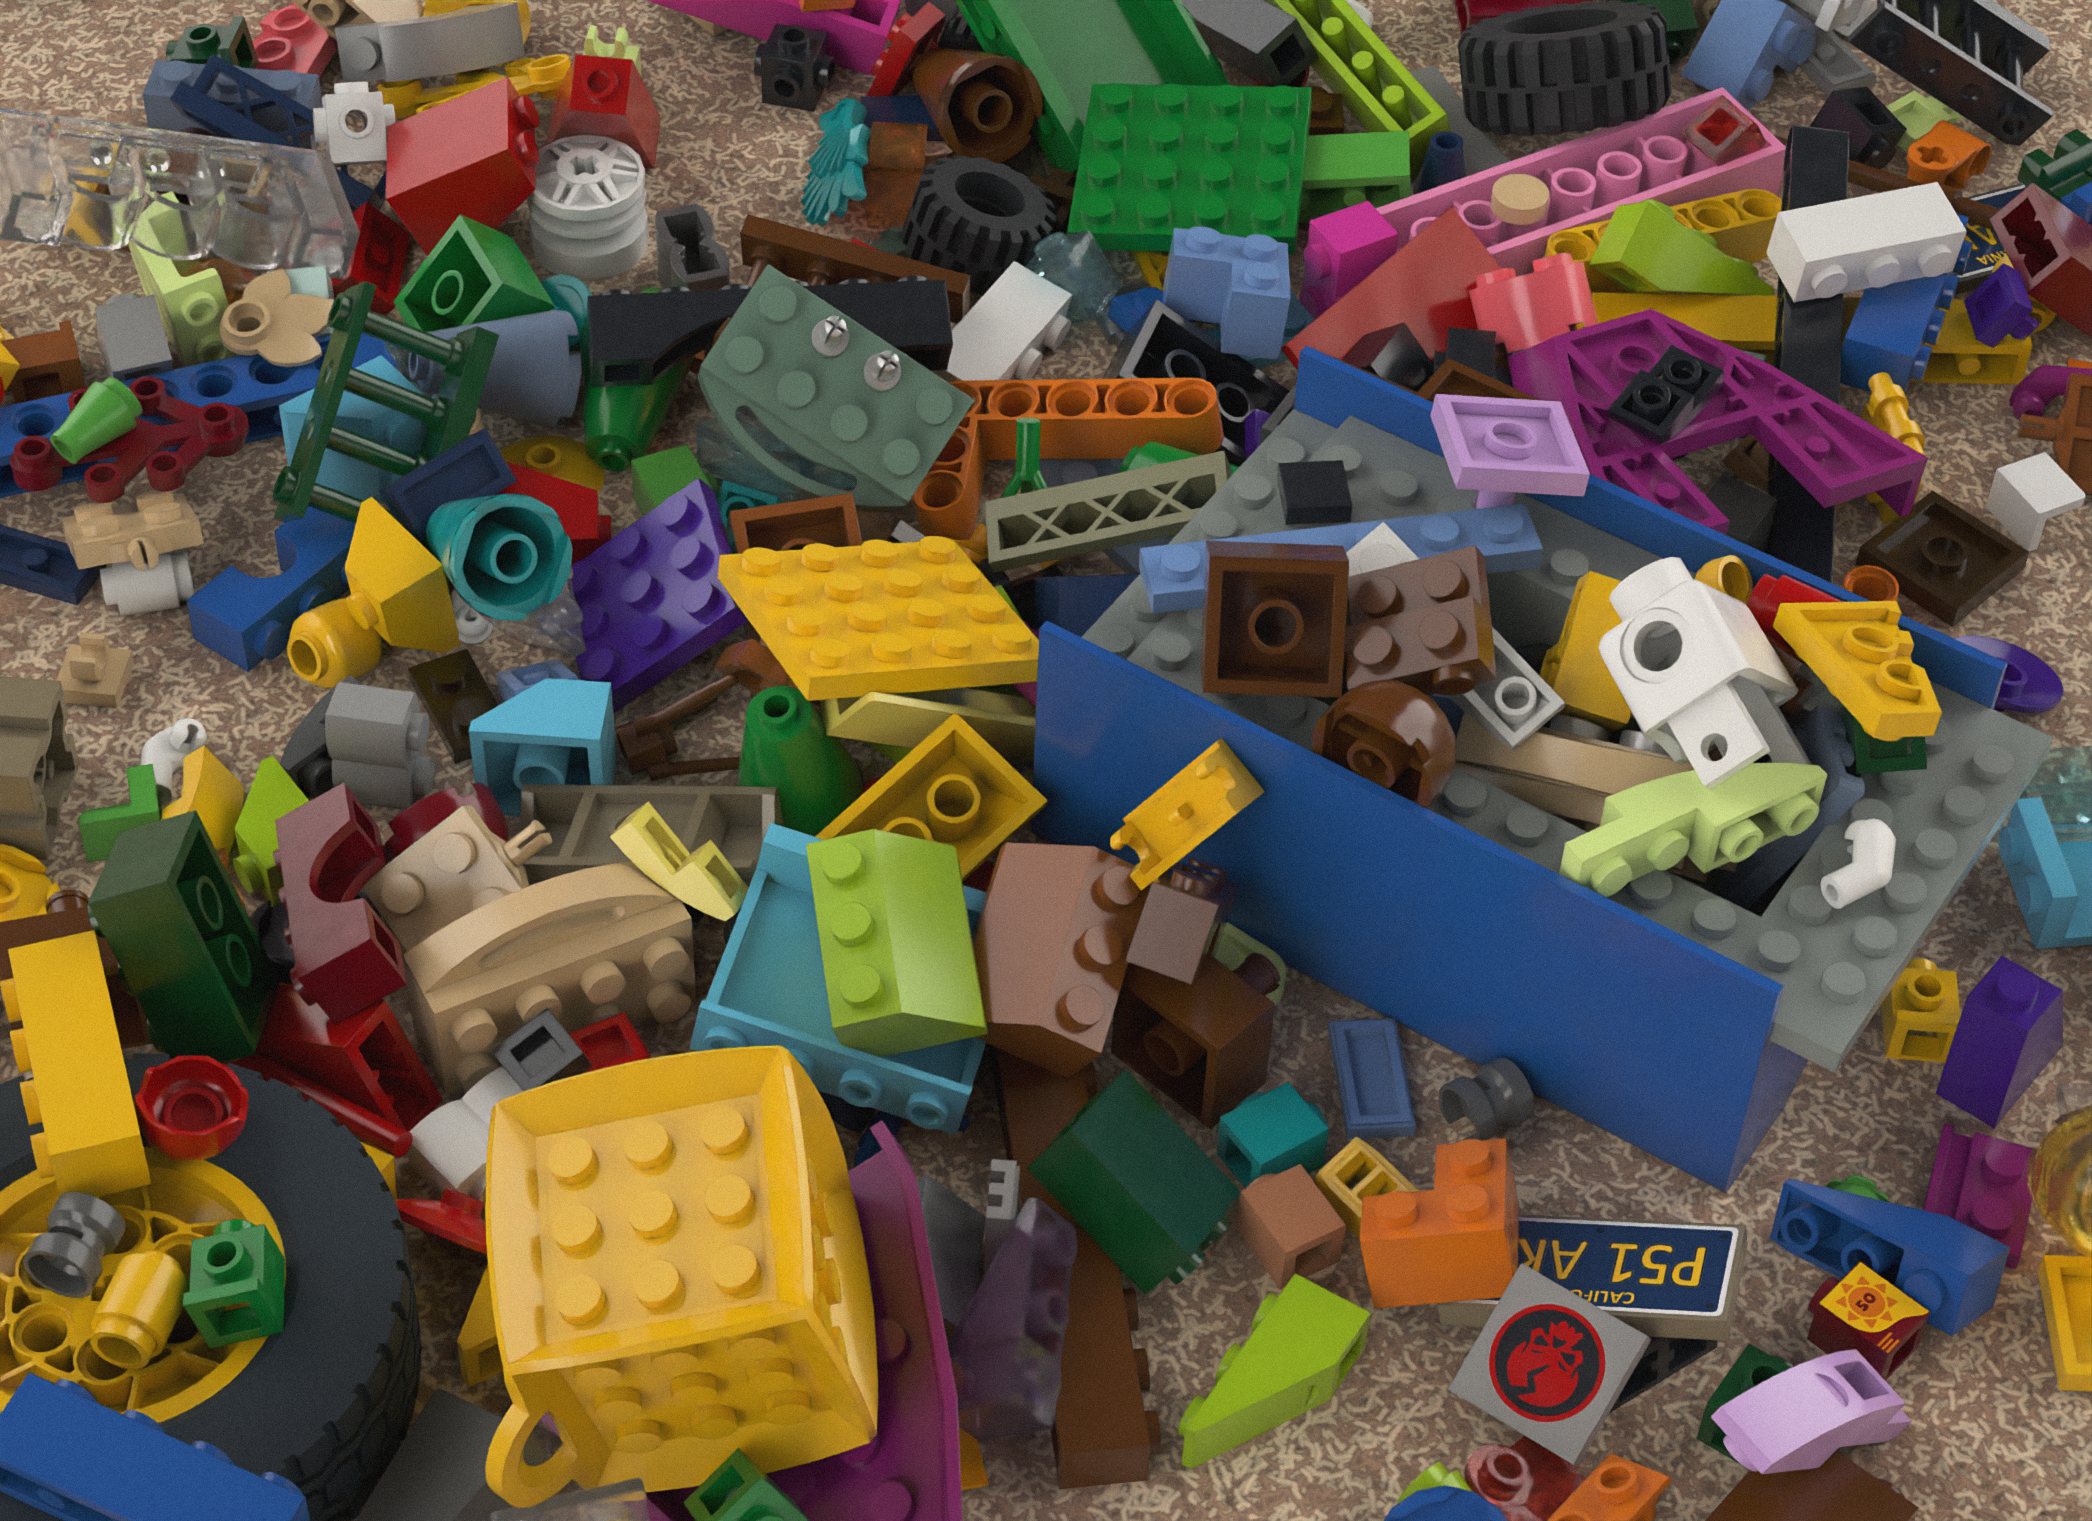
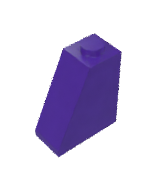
[1936,955,2063,1129]

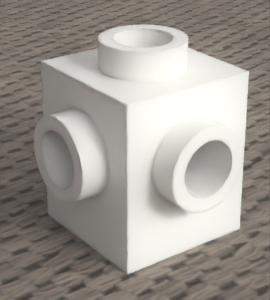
[313,82,396,166]

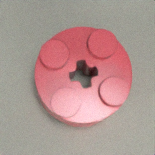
[1469,252,1598,357]

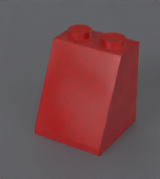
[386,77,540,256]

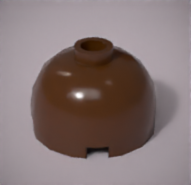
[1312,680,1456,809]

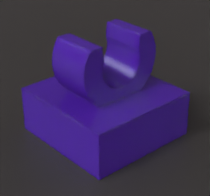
[1964,263,2040,348]

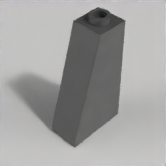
[355,1388,549,1521]

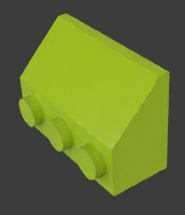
[806,829,988,1058]

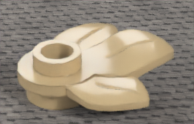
[219,269,334,367]

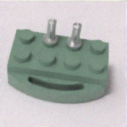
[697,264,975,513]

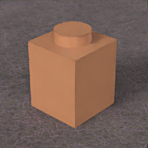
[1236,1164,1346,1289]

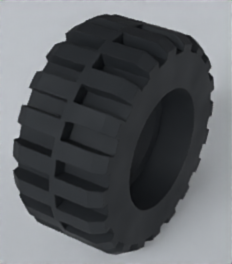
[1458,1,1672,136]

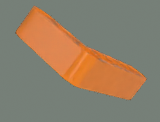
[912,378,1224,540]

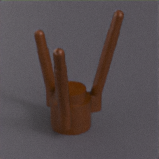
[614,673,740,781]

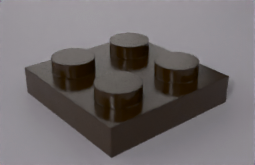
[1856,490,2029,627]

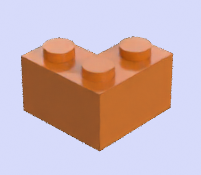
[1360,1138,1519,1309]

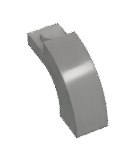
[335,2,525,83]

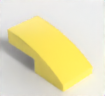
[610,801,749,921]

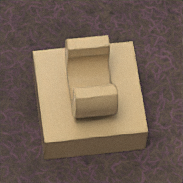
[56,632,134,708]

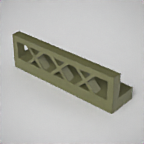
[984,451,1233,573]

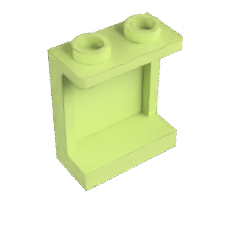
[118,191,239,367]

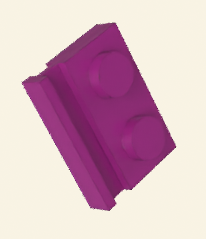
[1923,1123,2043,1269]

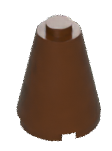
[913,47,1043,163]

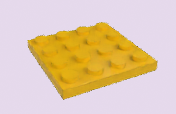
[717,536,1039,701]

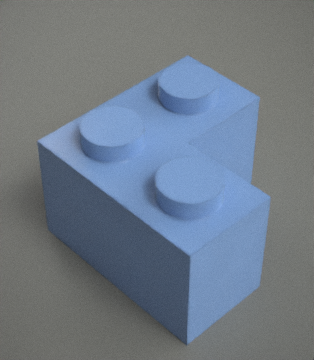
[1681,0,1818,111]
[1163,226,1291,360]

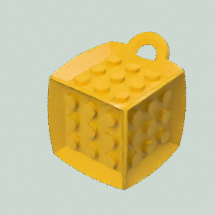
[485,1045,878,1508]

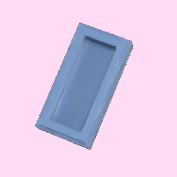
[1328,1018,1416,1139]

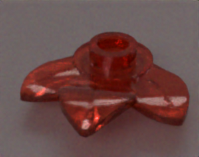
[1464,1436,1586,1521]

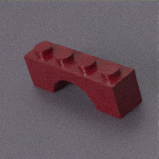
[273,782,407,1024]

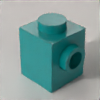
[1216,1082,1329,1189]

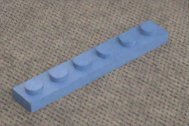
[1139,503,1543,614]

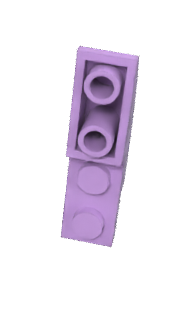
[1711,1349,1912,1474]

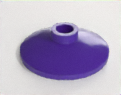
[1954,635,2063,713]

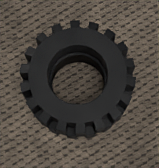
[901,156,1056,296]

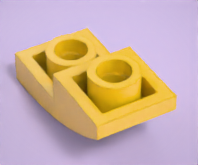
[162,745,244,865]

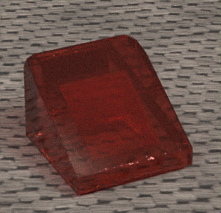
[1681,95,1766,167]

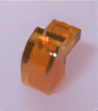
[867,121,930,229]

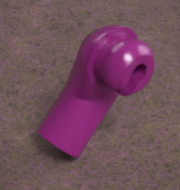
[2009,365,2092,420]

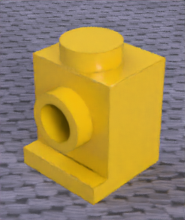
[1881,958,1961,1062]

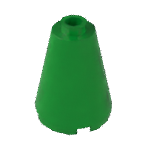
[580,316,696,472]
[736,686,864,837]

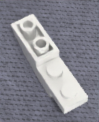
[1346,522,1565,751]

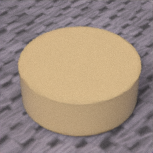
[1490,174,1549,226]

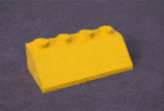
[815,712,1048,882]

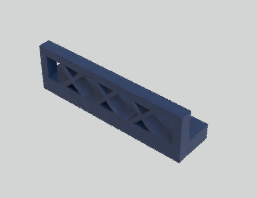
[169,54,386,212]

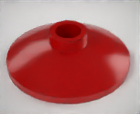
[395,1187,487,1255]

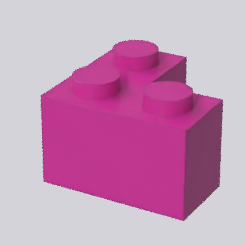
[1299,201,1399,320]

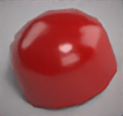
[134,1056,249,1161]

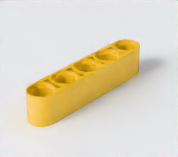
[1543,188,1782,293]

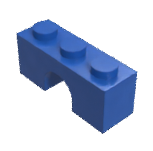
[186,506,356,672]

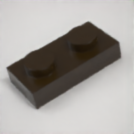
[408,649,498,764]

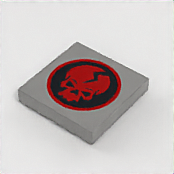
[1448,1263,1652,1467]

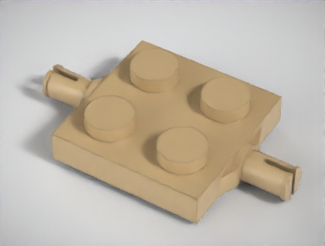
[61,490,204,571]
[362,805,552,956]

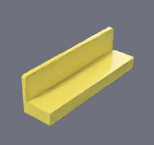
[820,688,1036,765]

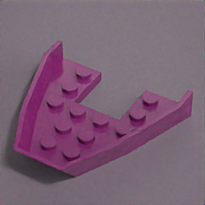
[1507,309,1928,535]
[540,1121,963,1521]

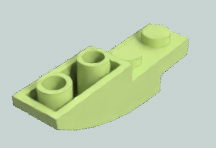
[1559,763,1827,897]

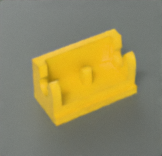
[1110,738,1265,891]

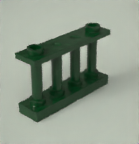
[273,281,499,554]

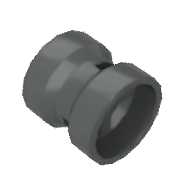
[1438,1057,1535,1141]
[23,1192,126,1298]

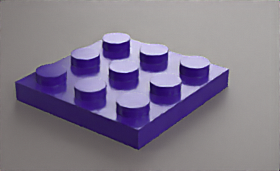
[560,477,749,714]

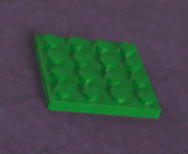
[1067,83,1312,254]

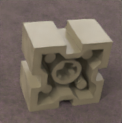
[0,676,79,860]

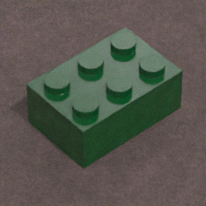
[88,810,280,1063]

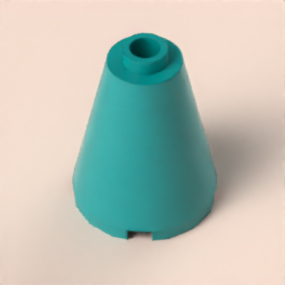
[426,493,573,621]

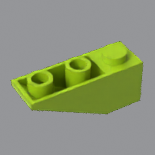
[1589,199,1775,296]
[1178,1273,1371,1469]

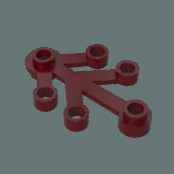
[10,377,249,503]

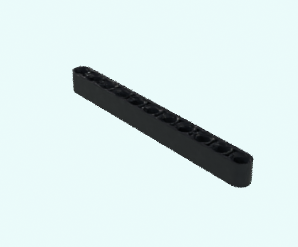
[1765,124,1849,584]

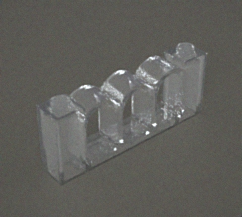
[0,108,360,279]

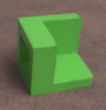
[78,764,162,863]

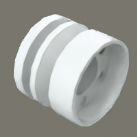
[527,135,649,280]

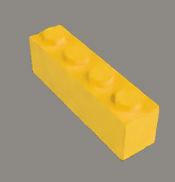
[0,930,152,1197]

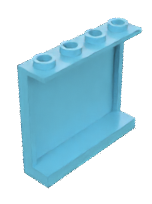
[689,822,986,1135]

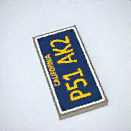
[1437,1214,1748,1341]

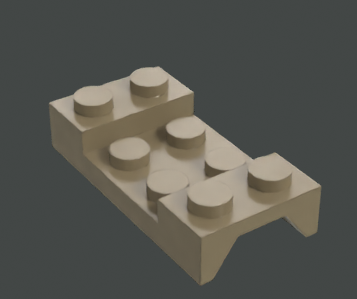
[521,784,784,909]

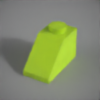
[233,755,309,907]

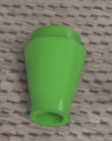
[50,377,143,464]

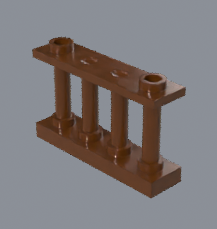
[704,214,970,358]

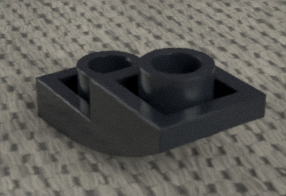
[1607,345,1724,444]

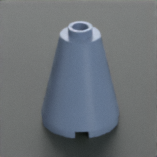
[409,310,581,429]

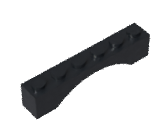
[587,276,953,387]

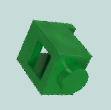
[183,1219,285,1348]
[683,1447,810,1521]

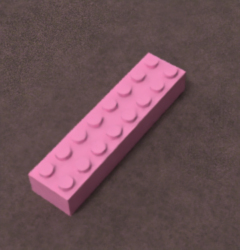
[1376,87,1786,277]

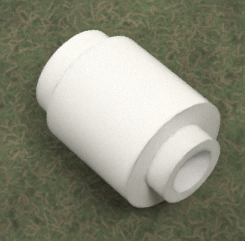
[100,550,194,616]

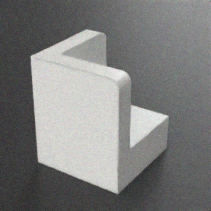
[1986,452,2086,551]

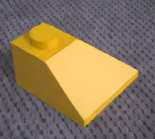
[345,496,461,653]

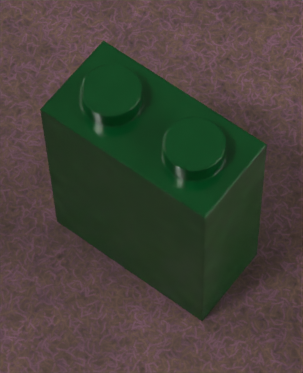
[1027,1069,1241,1294]

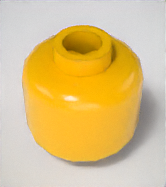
[287,598,382,689]

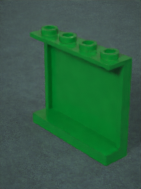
[955,0,1230,173]

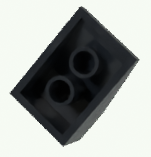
[1102,299,1290,467]

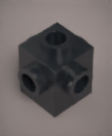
[754,24,835,112]

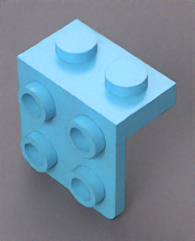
[1998,797,2092,949]

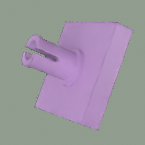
[1430,394,1590,509]

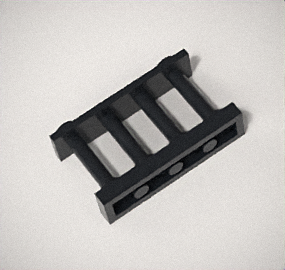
[1848,0,2053,146]

